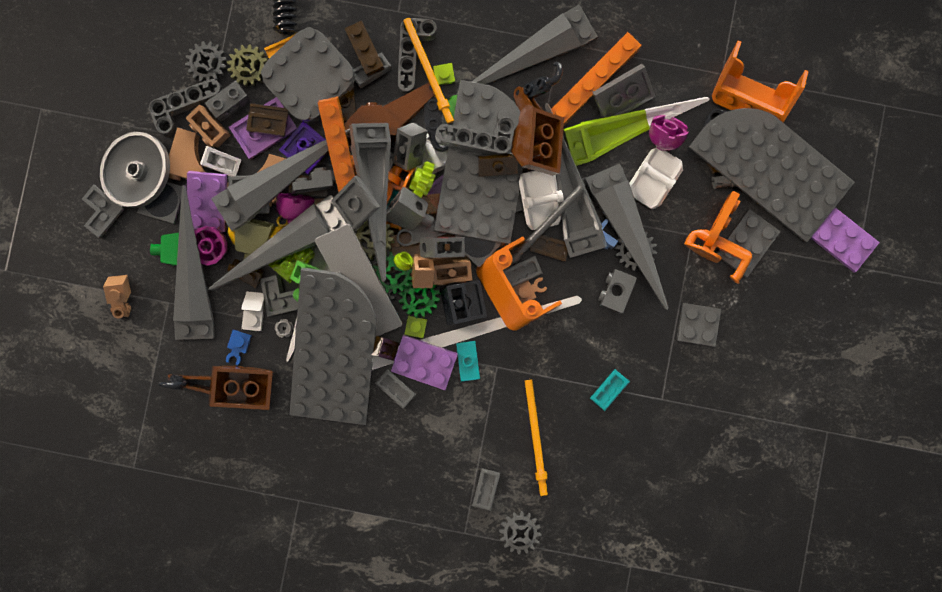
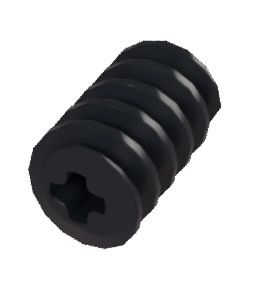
[272,0,297,35]

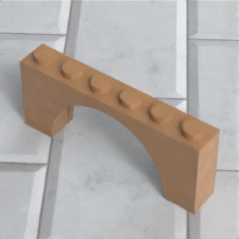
[169,128,286,207]

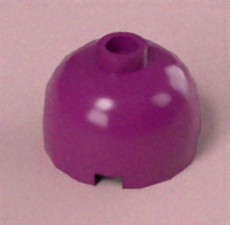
[649,115,689,151]
[276,193,315,223]
[195,226,228,265]

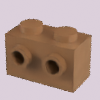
[186,105,231,148]
[433,256,472,285]

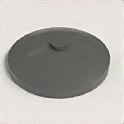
[100,132,170,208]

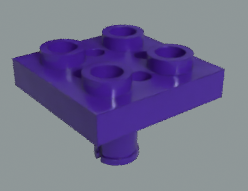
[279,121,329,175]

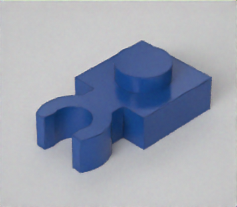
[226,330,252,365]

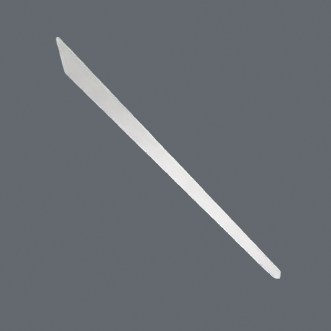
[372,296,582,370]

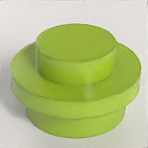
[394,252,413,271]

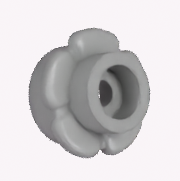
[275,319,294,338]

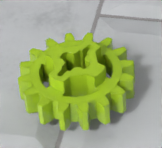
[409,161,436,198]

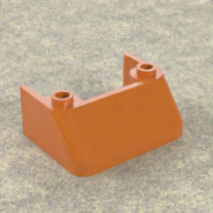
[712,41,808,123]
[476,237,562,331]

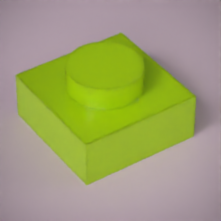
[433,63,455,86]
[404,316,427,339]

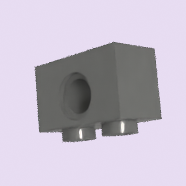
[205,80,251,123]
[393,123,427,171]
[598,269,637,314]

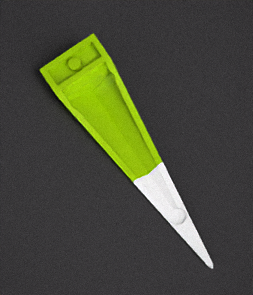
[563,97,709,166]

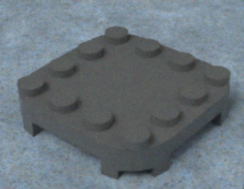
[261,27,355,122]

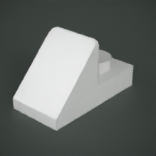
[200,146,241,176]
[241,291,265,331]

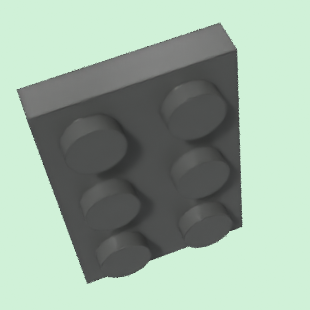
[592,64,656,118]
[717,209,781,278]

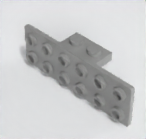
[315,224,402,337]

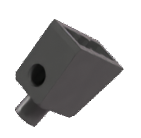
[386,187,434,230]
[419,237,465,258]

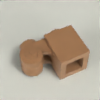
[411,254,435,288]
[103,275,131,318]

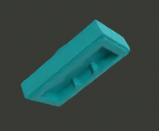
[456,341,480,381]
[590,369,630,411]

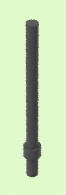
[509,186,584,267]

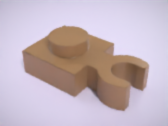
[512,278,547,304]

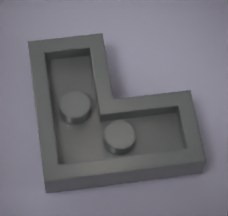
[82,184,125,239]
[260,275,298,317]

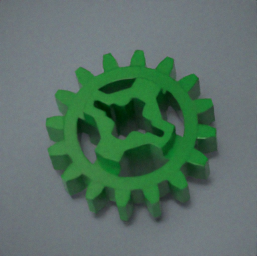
[373,252,412,294]
[398,280,440,318]

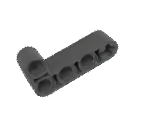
[398,18,437,95]
[149,79,223,137]
[435,117,515,155]

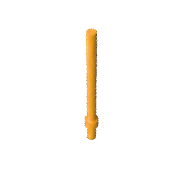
[403,18,454,124]
[525,380,548,496]

